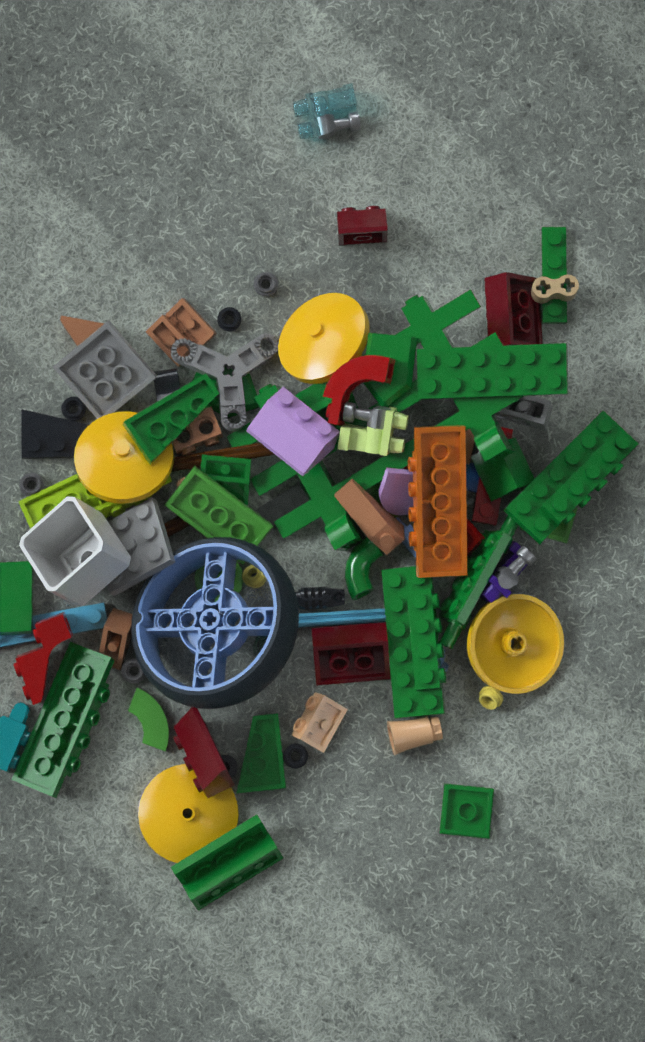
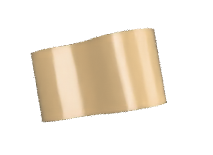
[531,274,579,304]

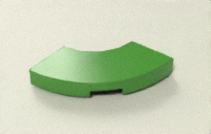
[128,688,169,752]

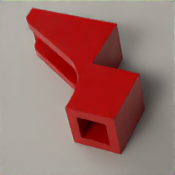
[13,612,73,705]

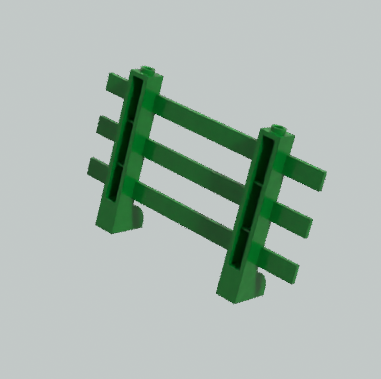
[227,289,525,551]

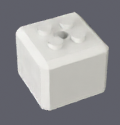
[19,497,131,606]

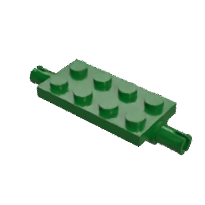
[438,515,519,649]

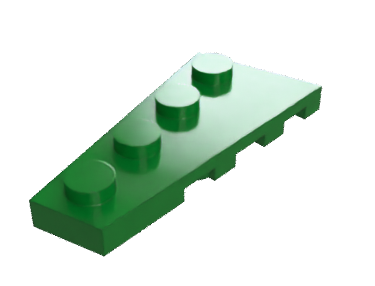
[123,373,219,464]

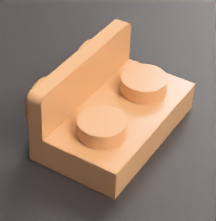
[292,692,348,753]

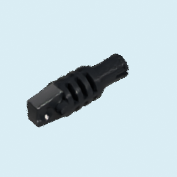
[295,586,345,610]

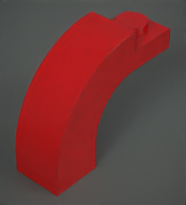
[323,355,395,426]

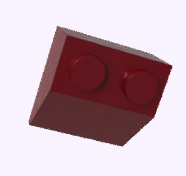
[337,206,388,246]

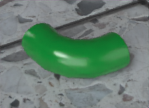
[344,537,385,600]

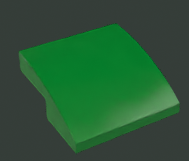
[201,454,252,506]

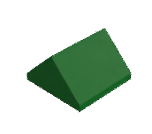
[470,437,535,502]

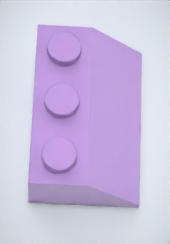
[246,387,340,476]

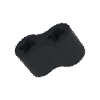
[154,368,180,402]

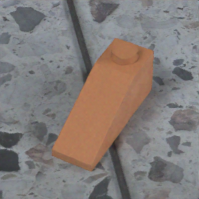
[334,479,405,555]

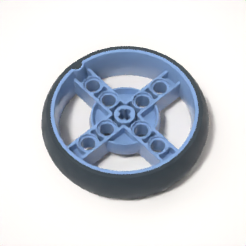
[131,537,299,709]

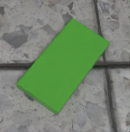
[164,466,273,565]

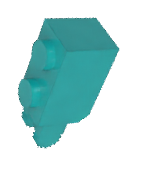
[0,702,31,773]

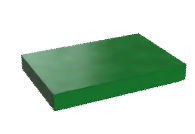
[0,561,33,635]

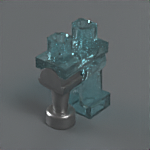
[293,83,361,142]

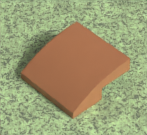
[146,298,217,367]

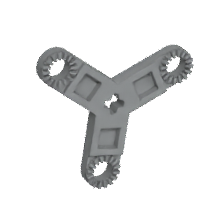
[171,333,279,432]

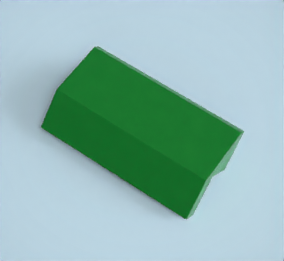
[171,814,284,911]

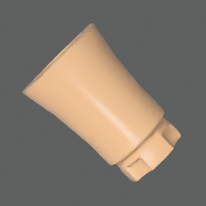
[387,716,443,755]

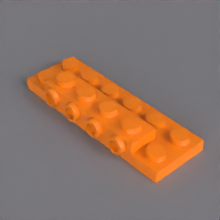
[408,425,467,578]

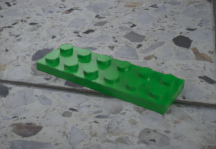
[417,343,568,400]

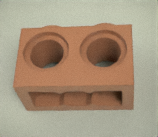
[172,407,223,455]

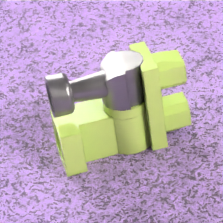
[338,402,409,456]

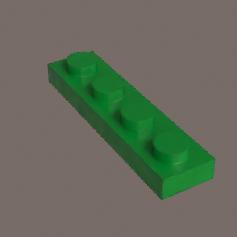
[541,227,567,324]

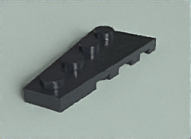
[21,409,89,459]

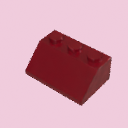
[484,272,543,346]
[311,622,391,686]
[173,707,235,798]

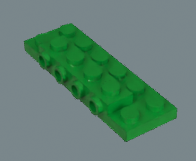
[504,411,639,545]
[381,566,446,719]
[11,642,115,798]

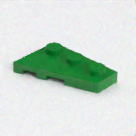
[236,713,286,794]

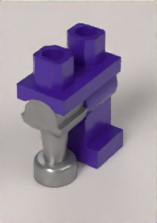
[480,541,537,603]

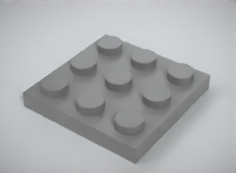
[53,320,157,419]
[107,497,176,596]

